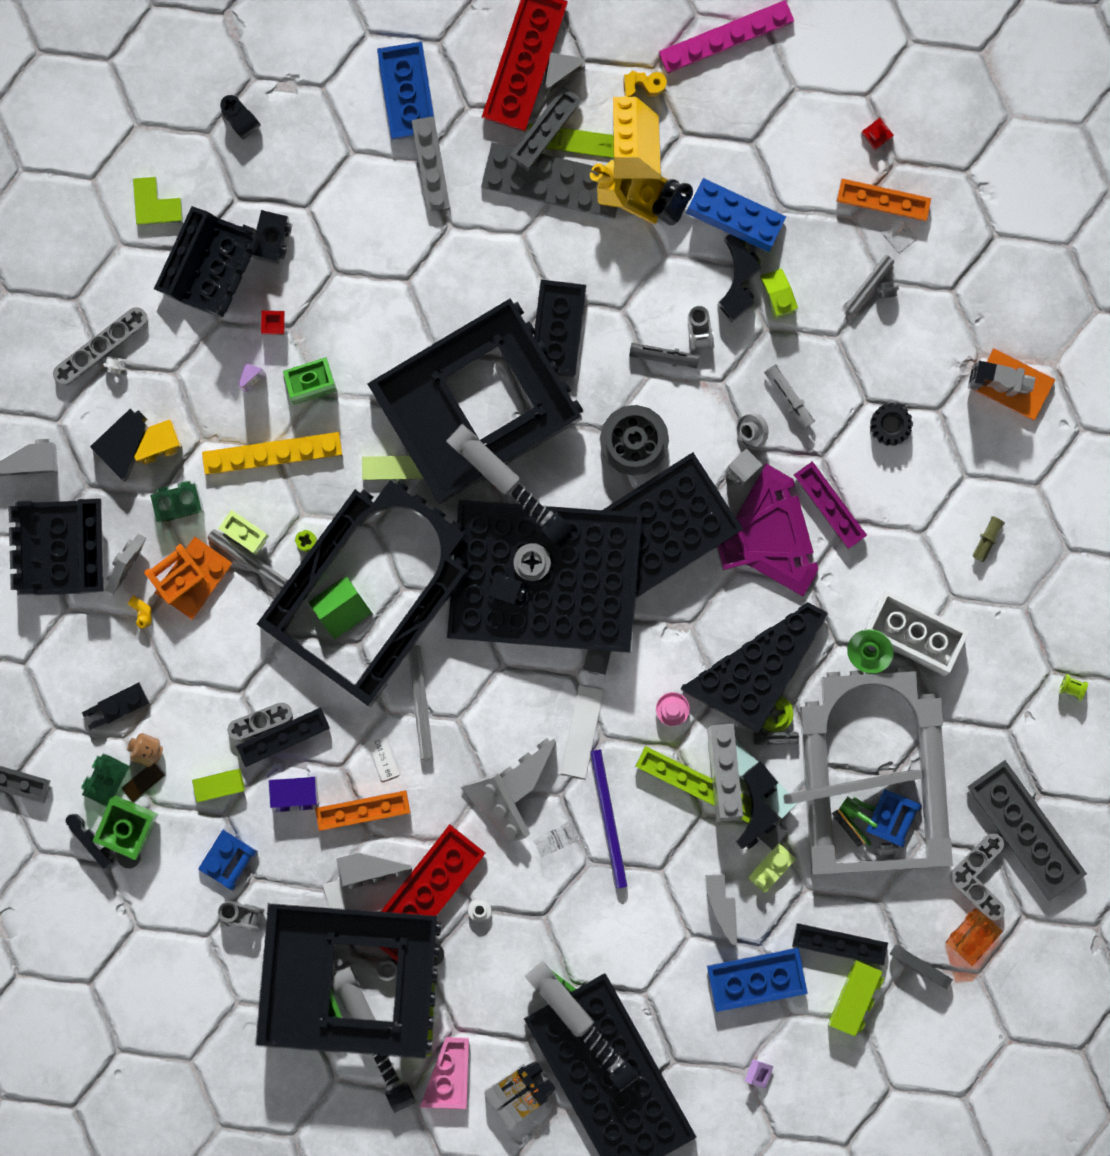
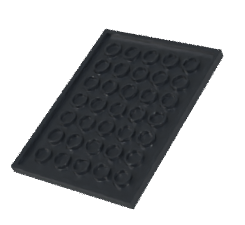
[447,500,643,653]

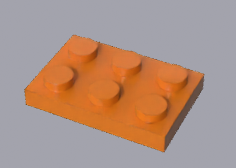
[154,536,233,620]

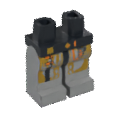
[484,1061,556,1129]

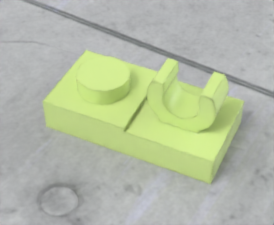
[218,510,269,554]
[747,843,796,893]

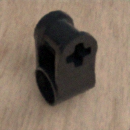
[220,95,261,140]
[652,179,693,226]

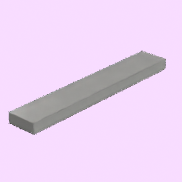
[783,769,922,804]

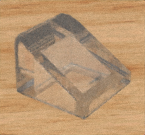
[882,219,917,254]

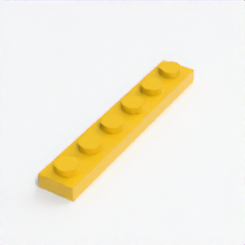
[202,432,343,475]

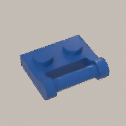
[865,788,922,848]
[198,829,258,891]

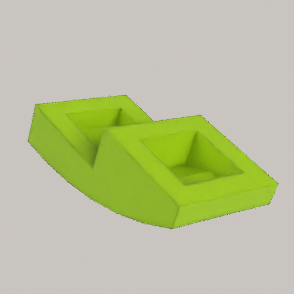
[192,768,245,803]

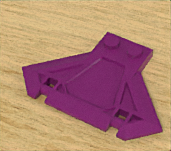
[717,463,819,597]

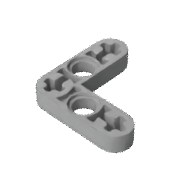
[949,833,1005,921]

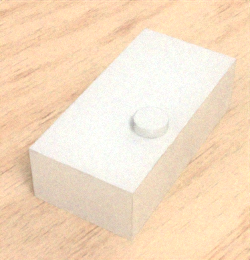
[864,590,969,677]

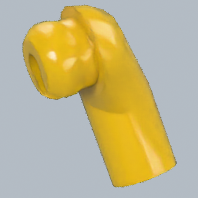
[127,595,152,629]

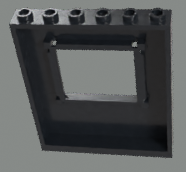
[367,298,584,505]
[255,903,441,1059]

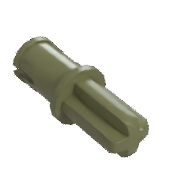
[972,516,1005,562]

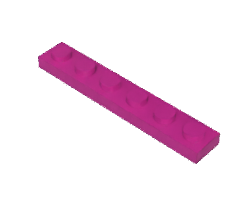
[659,0,794,74]

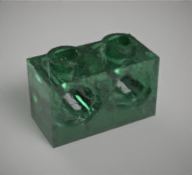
[150,481,204,523]

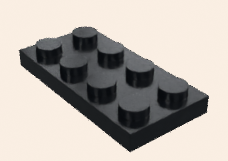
[534,279,587,377]

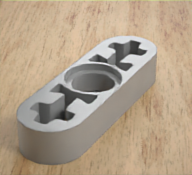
[227,702,293,740]

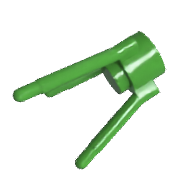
[839,796,878,846]

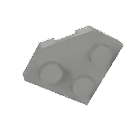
[106,533,146,595]

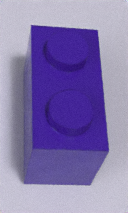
[268,777,318,812]

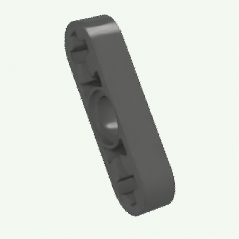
[890,944,953,989]

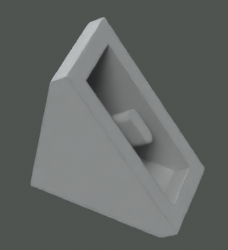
[545,53,585,93]

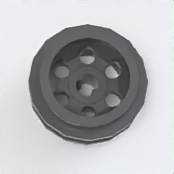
[599,405,669,476]

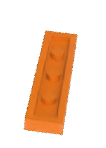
[836,178,932,222]
[315,790,411,831]

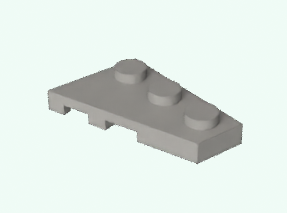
[461,773,530,843]

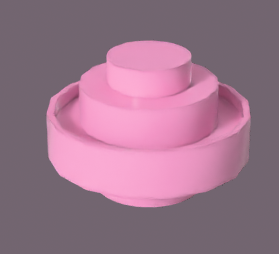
[655,692,690,726]

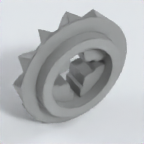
[514,543,551,581]

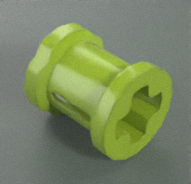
[295,530,317,552]
[1059,674,1088,701]

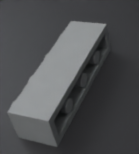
[707,724,743,822]

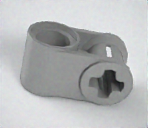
[688,306,714,352]
[218,900,265,932]

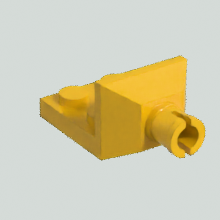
[590,160,668,224]

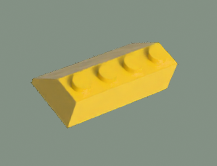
[613,96,661,179]

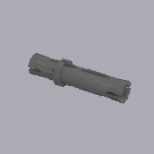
[629,342,700,369]

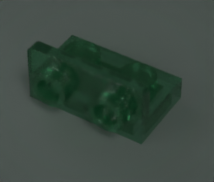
[81,753,131,807]

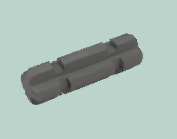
[753,732,799,745]

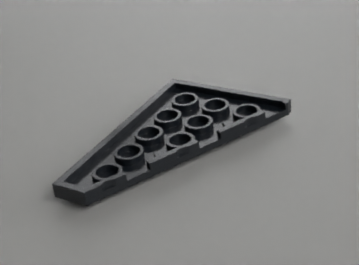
[681,602,828,734]

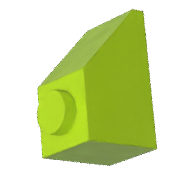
[760,268,798,319]

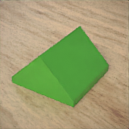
[283,357,337,405]
[308,576,373,640]

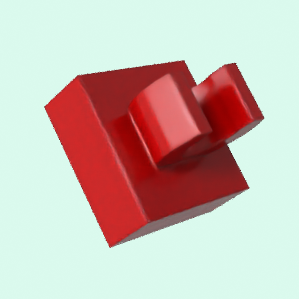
[861,117,894,150]
[261,310,285,335]

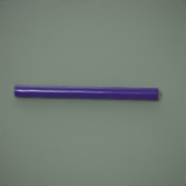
[590,749,628,889]

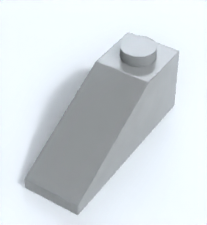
[0,439,58,476]

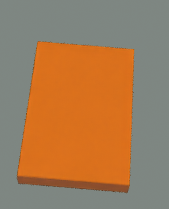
[972,348,1055,421]

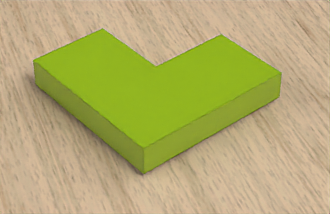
[133,177,183,225]

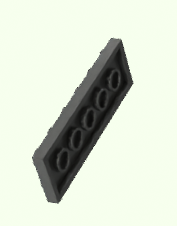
[481,142,618,219]
[967,760,1087,901]

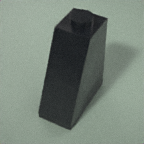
[90,408,148,482]

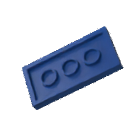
[377,41,434,140]
[686,178,786,252]
[707,947,808,1012]

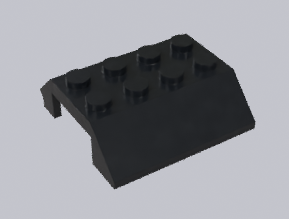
[154,206,262,318]
[8,498,104,595]

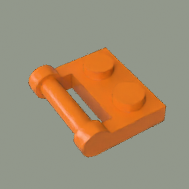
[144,543,206,605]

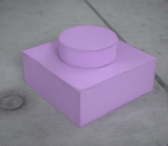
[745,1059,774,1088]

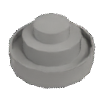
[736,413,769,448]

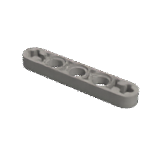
[53,307,148,386]

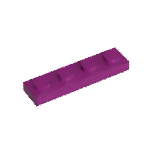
[793,461,867,549]

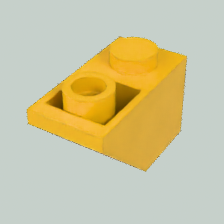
[134,419,182,465]

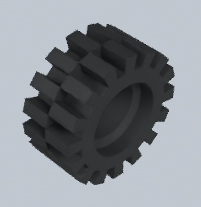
[870,403,913,446]

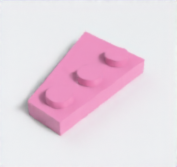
[420,1037,469,1109]

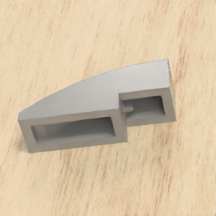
[705,874,737,945]

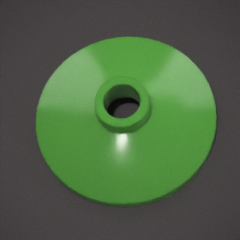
[847,629,894,673]

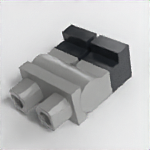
[967,360,1035,397]

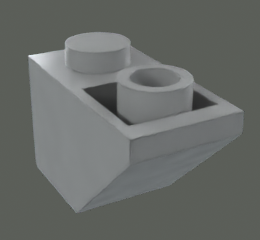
[726,448,763,486]

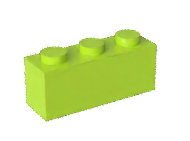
[828,959,884,1037]

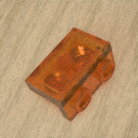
[945,908,1003,967]

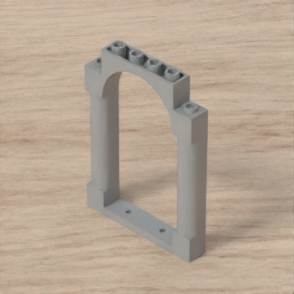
[800,667,953,875]

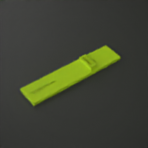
[528,123,614,159]

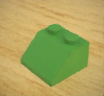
[93,795,158,860]

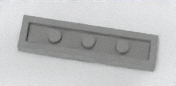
[411,116,450,212]

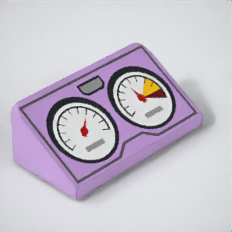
[239,364,266,392]

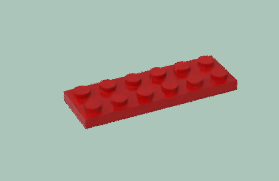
[482,0,568,132]
[379,824,486,962]

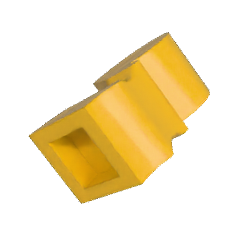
[623,70,667,97]

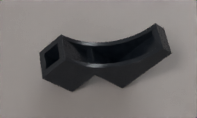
[717,234,761,323]
[735,761,779,850]

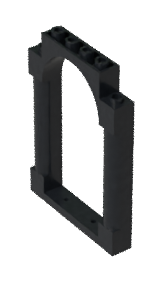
[256,480,469,707]

